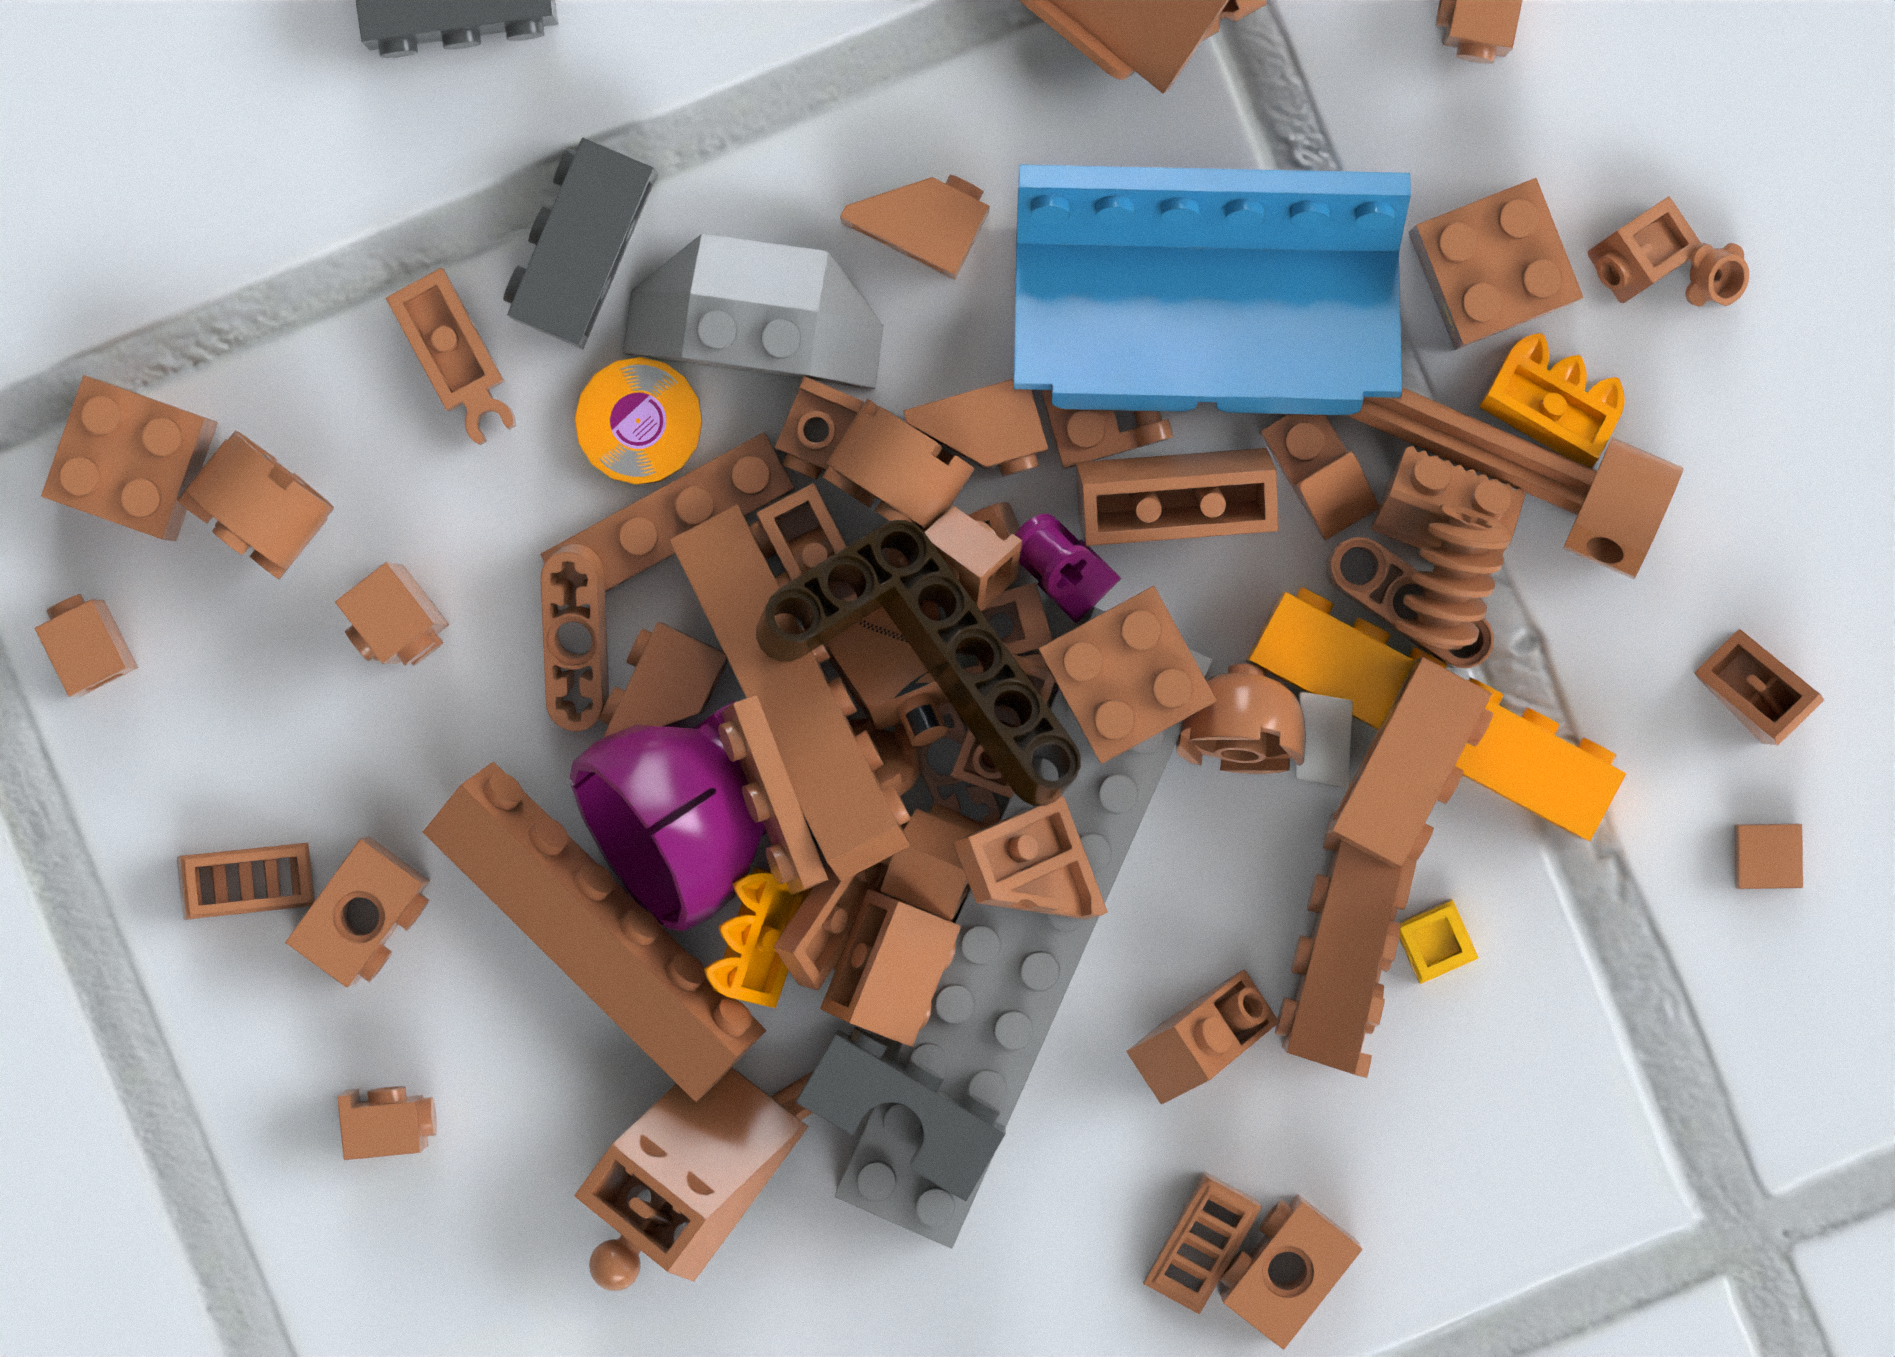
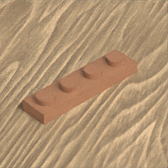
[540,432,795,607]

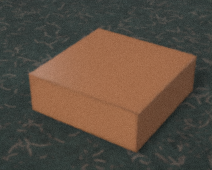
[1734,823,1803,889]

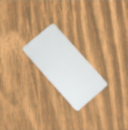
[1296,692,1353,788]

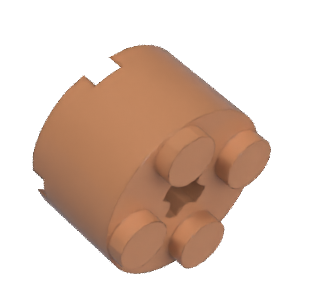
[823,399,975,529]
[177,430,334,579]

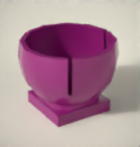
[569,700,767,931]

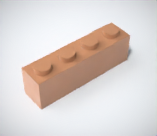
[1275,812,1417,1078]

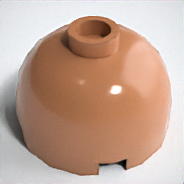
[1176,664,1306,774]

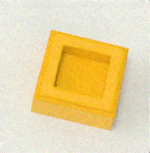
[1399,899,1479,984]

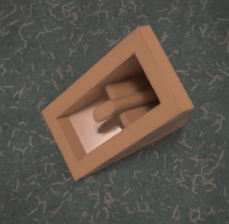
[1694,629,1824,745]

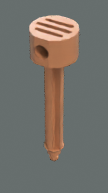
[1346,387,1684,579]

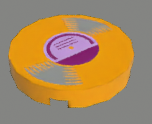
[575,357,703,485]

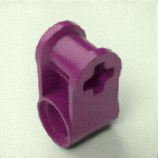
[1015,513,1122,624]

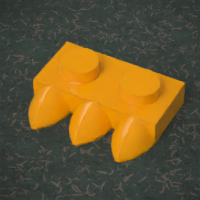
[1479,333,1624,468]
[704,867,813,1009]

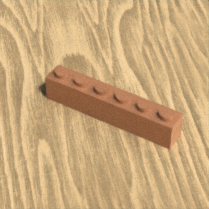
[669,504,911,882]
[423,761,767,1102]

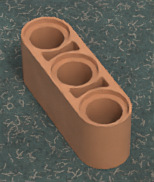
[1326,537,1494,668]

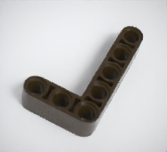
[756,520,1081,806]

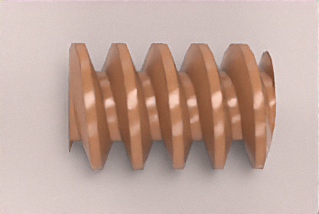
[1395,505,1512,650]

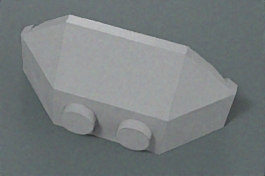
[623,234,884,389]

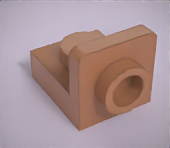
[1588,196,1702,303]

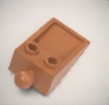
[574,1068,809,1291]

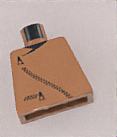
[824,600,950,746]

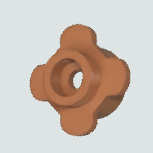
[1685,243,1749,307]

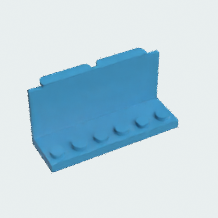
[1014,164,1411,415]

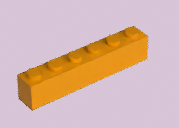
[1245,587,1627,841]

